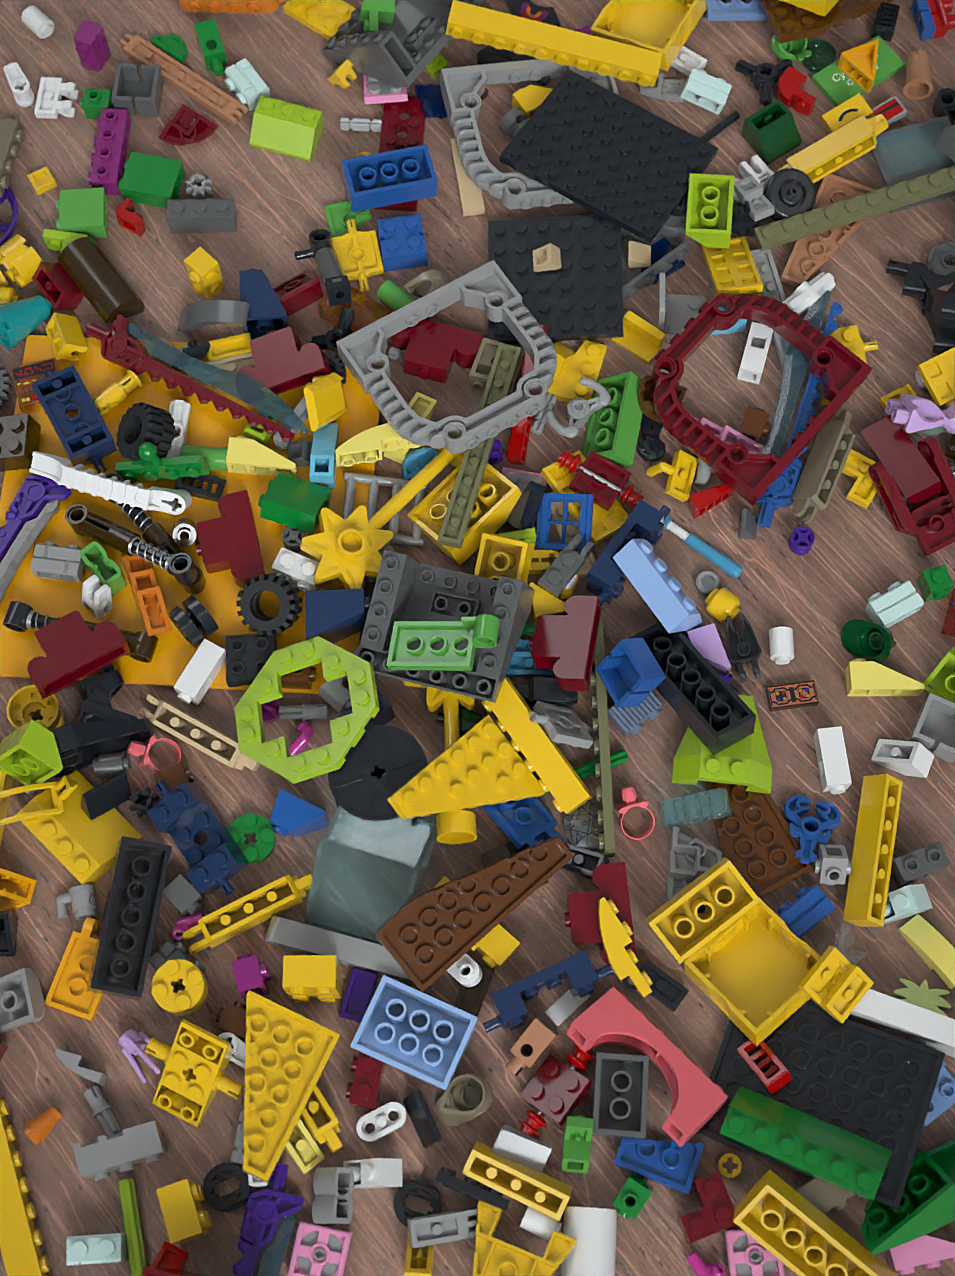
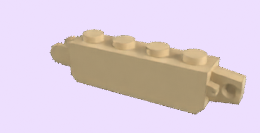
[139,694,260,771]

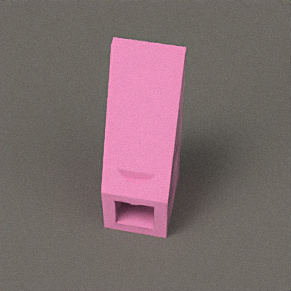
[885,1235,955,1275]

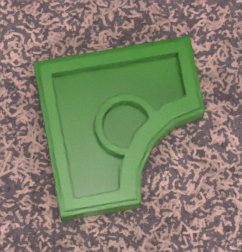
[324,201,371,238]

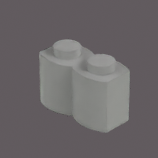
[312,1167,354,1224]

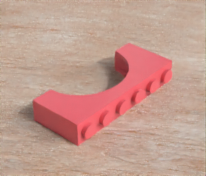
[567,987,728,1147]

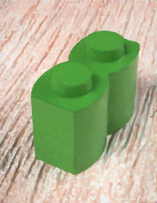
[80,541,127,595]

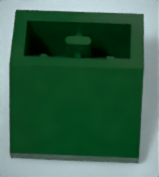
[741,99,802,165]

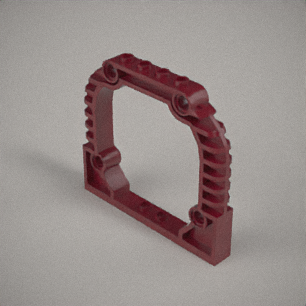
[651,294,873,506]

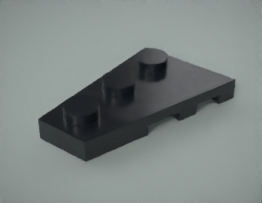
[421,1166,510,1211]

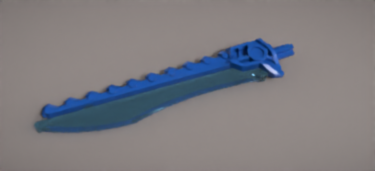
[757,290,843,528]

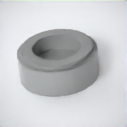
[695,571,719,596]

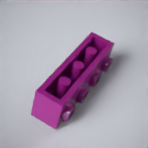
[88,108,131,195]

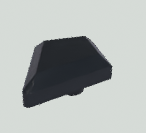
[173,340,211,371]

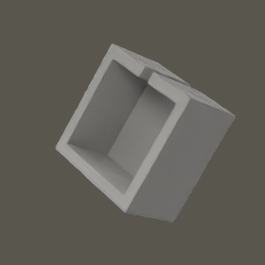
[907,693,955,763]

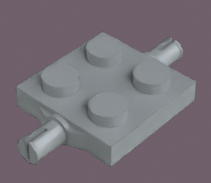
[529,701,597,749]

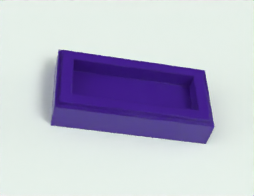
[339,966,378,1023]

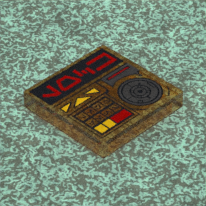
[11,358,59,411]

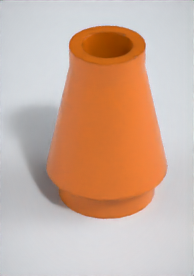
[22,1106,62,1145]

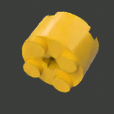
[0,234,43,288]
[152,959,208,1016]

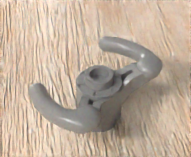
[545,377,611,438]

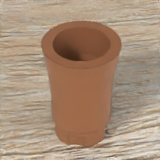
[903,50,934,100]

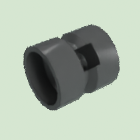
[499,107,529,139]

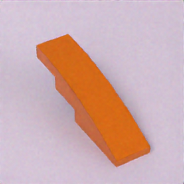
[122,554,172,636]

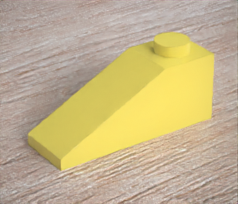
[226,436,298,478]
[845,658,925,696]
[285,1118,325,1174]

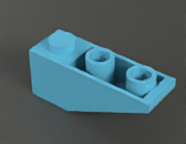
[309,423,339,488]

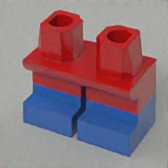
[911,0,955,41]

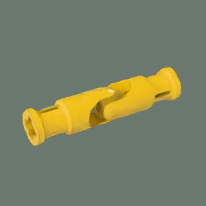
[72,370,143,418]

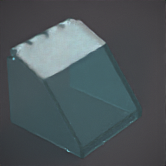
[304,805,436,945]

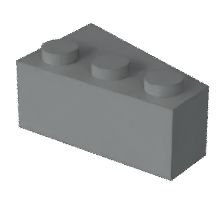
[72,1120,167,1182]

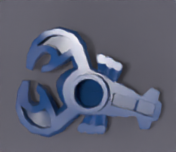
[783,795,841,864]

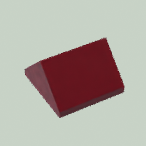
[273,271,323,317]

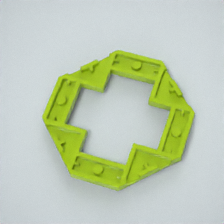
[235,636,380,784]

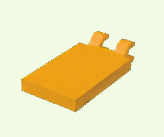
[44,917,104,1021]

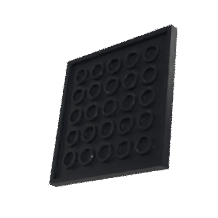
[488,213,624,344]

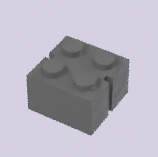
[112,63,164,117]

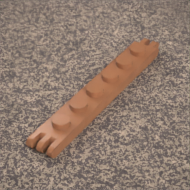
[118,33,249,126]

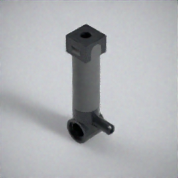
[294,229,352,307]

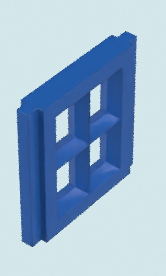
[535,493,594,551]

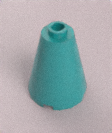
[0,295,52,350]

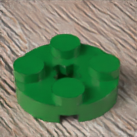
[228,813,276,863]

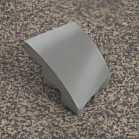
[666,826,722,909]

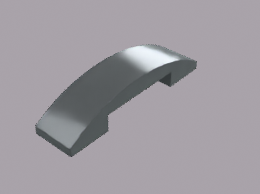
[177,300,250,332]

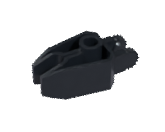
[726,613,762,683]
[514,676,578,711]

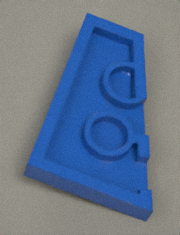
[612,1138,705,1195]

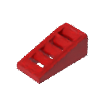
[688,484,734,519]
[737,1039,792,1094]

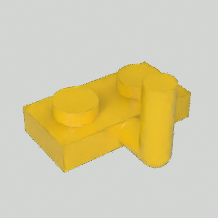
[646,450,697,502]

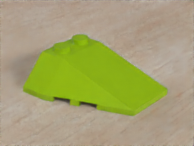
[672,694,772,794]

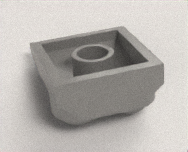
[0,968,45,1033]

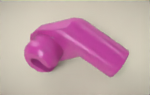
[289,722,314,756]
[172,912,205,941]
[686,1251,726,1276]

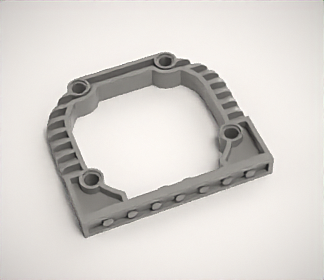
[439,59,619,209]
[336,260,557,454]

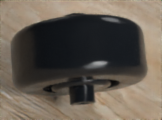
[763,168,816,221]

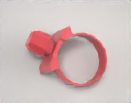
[127,735,181,772]
[614,786,655,840]

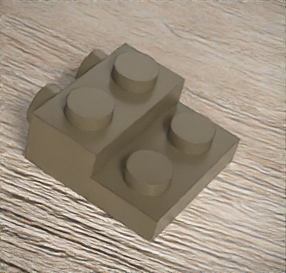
[469,337,525,395]

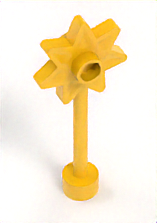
[300,437,465,589]
[403,681,477,845]

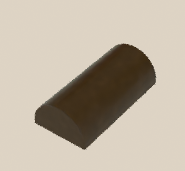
[58,237,145,324]

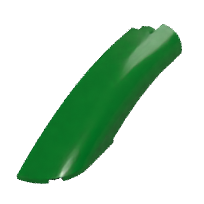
[861,1139,955,1255]

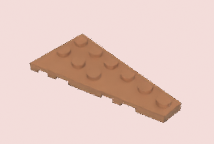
[780,174,875,288]

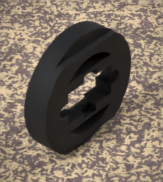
[203,1162,252,1212]
[394,1180,442,1228]

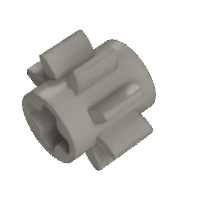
[186,174,213,199]

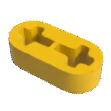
[529,550,560,574]

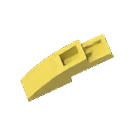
[335,423,424,467]

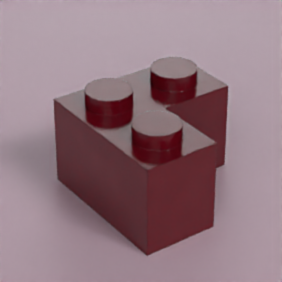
[677,1171,737,1244]

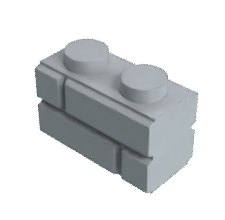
[30,542,86,583]

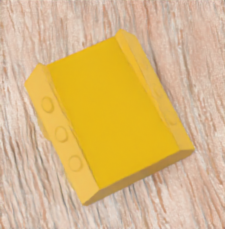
[304,372,349,432]

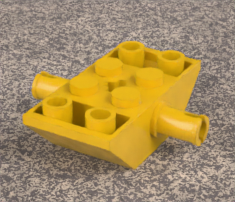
[145,1019,245,1127]

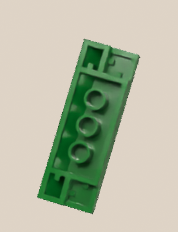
[720,1086,893,1201]

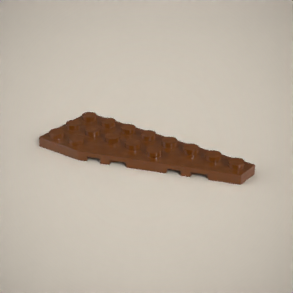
[759,0,893,43]
[705,781,814,898]
[372,836,574,992]

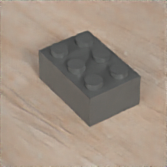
[592,1052,649,1139]

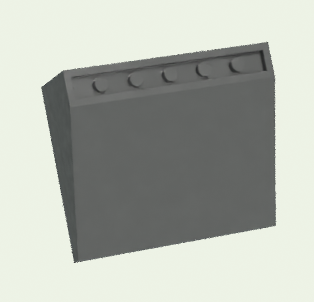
[321,0,484,88]
[357,550,535,703]

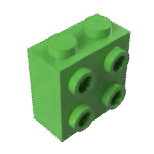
[56,187,108,238]

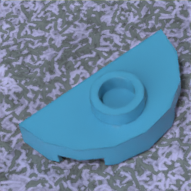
[401,446,439,480]

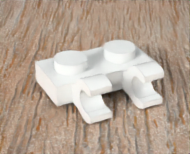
[34,77,79,119]

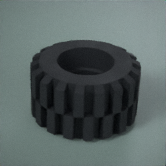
[116,402,175,461]
[236,573,302,636]

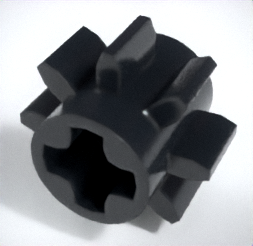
[129,787,159,818]

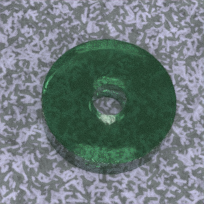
[801,40,836,73]

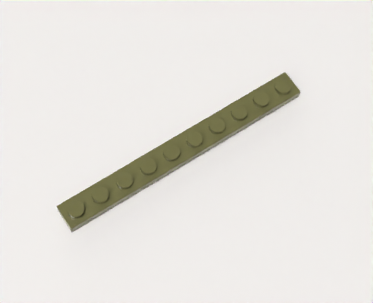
[753,166,955,251]
[437,343,522,549]
[590,619,615,857]

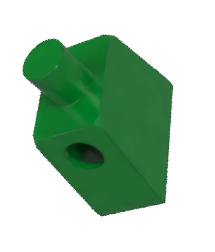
[194,18,227,76]

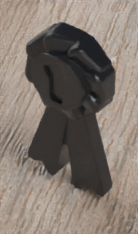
[637,415,665,462]

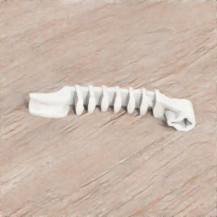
[29,451,192,515]

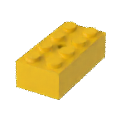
[645,857,761,964]

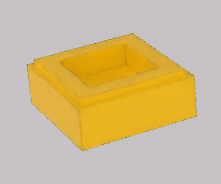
[27,166,57,195]

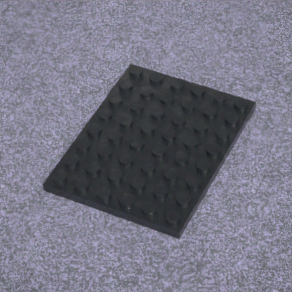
[499,69,718,243]
[696,1004,945,1210]

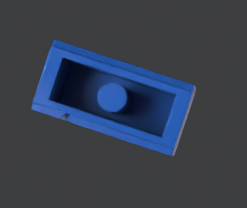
[777,885,836,939]

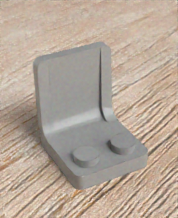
[658,272,706,338]

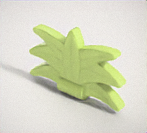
[893,978,951,1017]

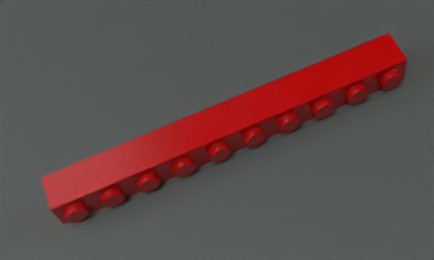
[506,325,548,465]

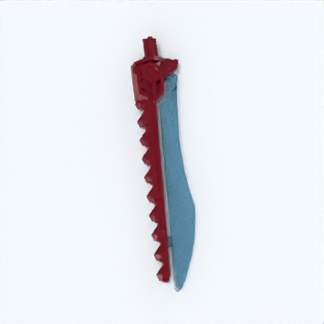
[86,314,308,442]

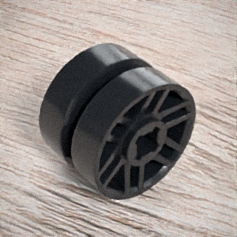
[167,595,219,648]

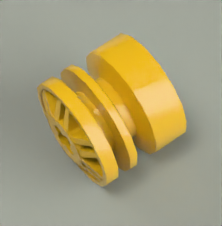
[6,685,65,731]

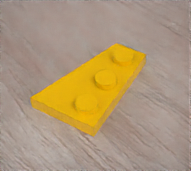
[547,340,607,402]

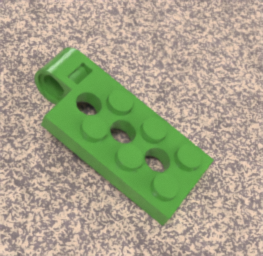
[386,614,500,671]

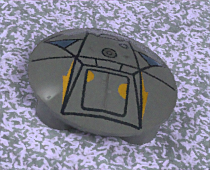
[564,801,603,850]

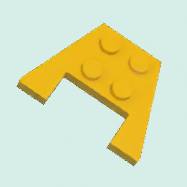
[473,1200,577,1276]

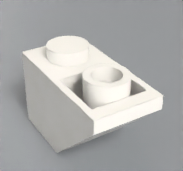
[343,1158,402,1189]

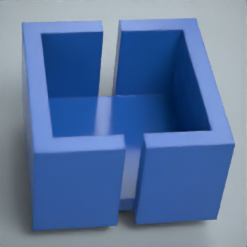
[377,214,428,272]
[595,638,666,708]

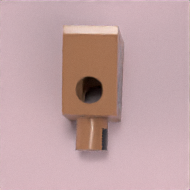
[505,1018,559,1076]

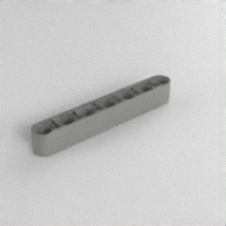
[264,916,433,988]

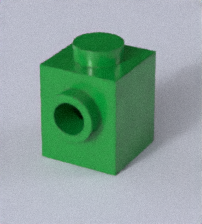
[80,88,114,120]
[916,565,954,602]
[612,1173,653,1220]

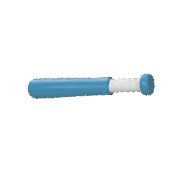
[663,516,743,578]

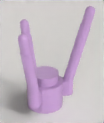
[118,1028,160,1083]

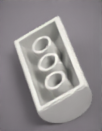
[561,1207,617,1276]

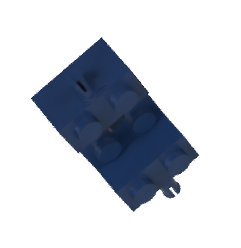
[31,365,117,474]
[586,500,671,607]
[147,780,249,896]
[482,950,613,1033]

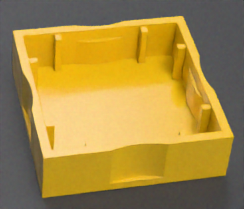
[590,0,706,71]
[684,897,820,1046]

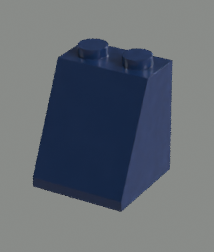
[239,269,289,340]
[305,588,370,644]

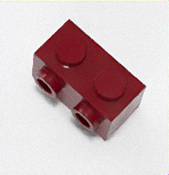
[32,262,84,310]
[345,1051,386,1110]

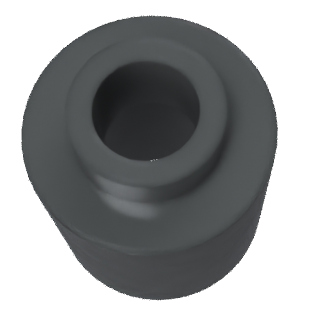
[93,752,131,779]

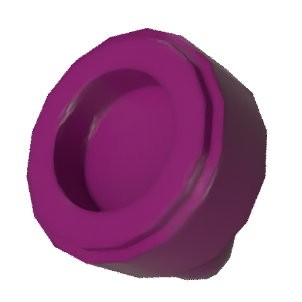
[261,700,279,723]

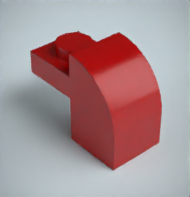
[776,66,816,117]

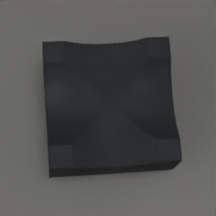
[226,634,276,687]

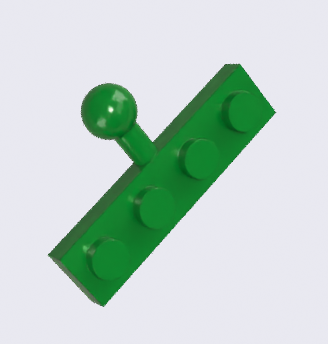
[114,442,210,483]

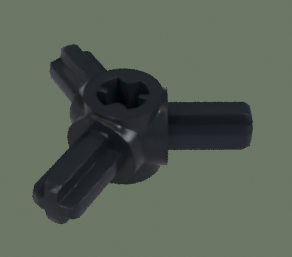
[735,60,794,107]
[310,306,355,353]

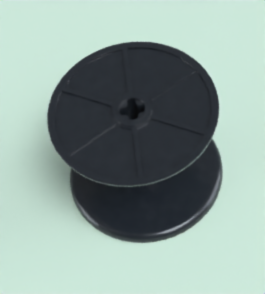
[328,724,428,840]

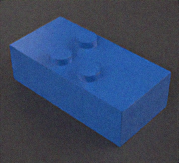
[341,144,438,212]

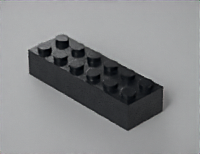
[628,622,756,755]
[87,836,172,1000]

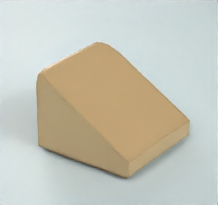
[628,241,651,268]
[532,243,561,272]

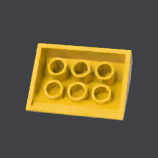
[407,463,522,566]
[15,770,143,885]

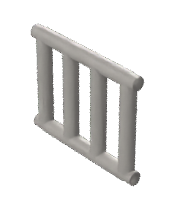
[343,472,429,547]

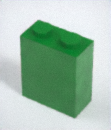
[118,152,185,209]
[258,472,332,534]

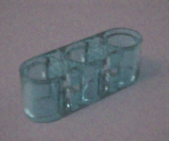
[658,788,732,829]

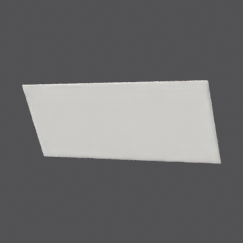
[545,990,590,1026]

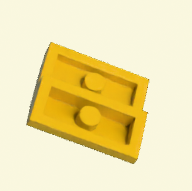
[798,946,874,1023]

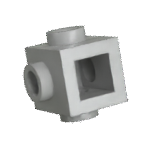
[813,844,851,885]

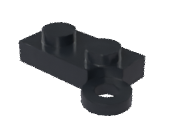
[622,960,689,1013]

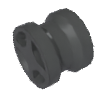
[282,526,306,553]

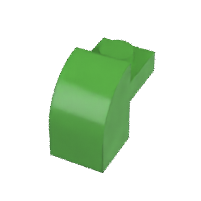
[358,0,395,33]
[561,1115,594,1174]

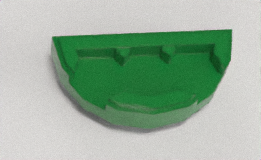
[150,33,188,65]

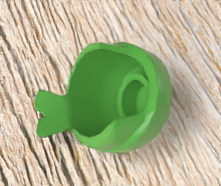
[770,34,812,61]

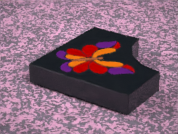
[507,0,560,27]

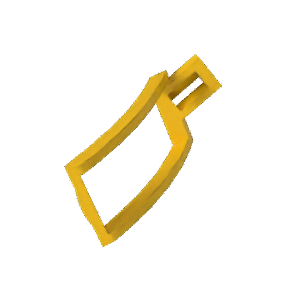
[0,775,78,826]

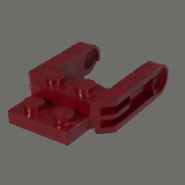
[868,436,955,556]

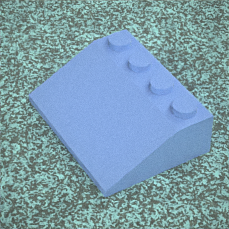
[613,539,703,633]
[350,975,478,1091]

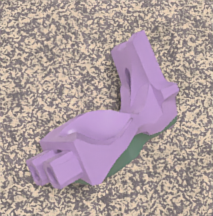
[885,394,955,435]

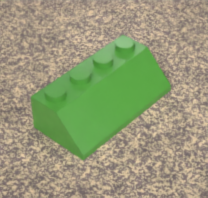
[582,371,643,467]

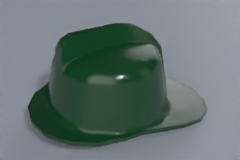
[841,619,896,662]

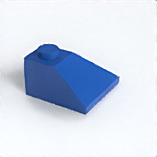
[269,789,329,838]

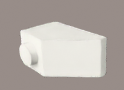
[871,739,934,778]

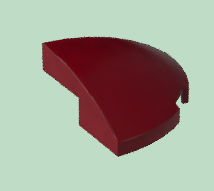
[158,104,218,146]

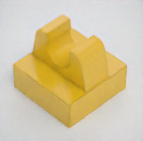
[328,59,357,89]

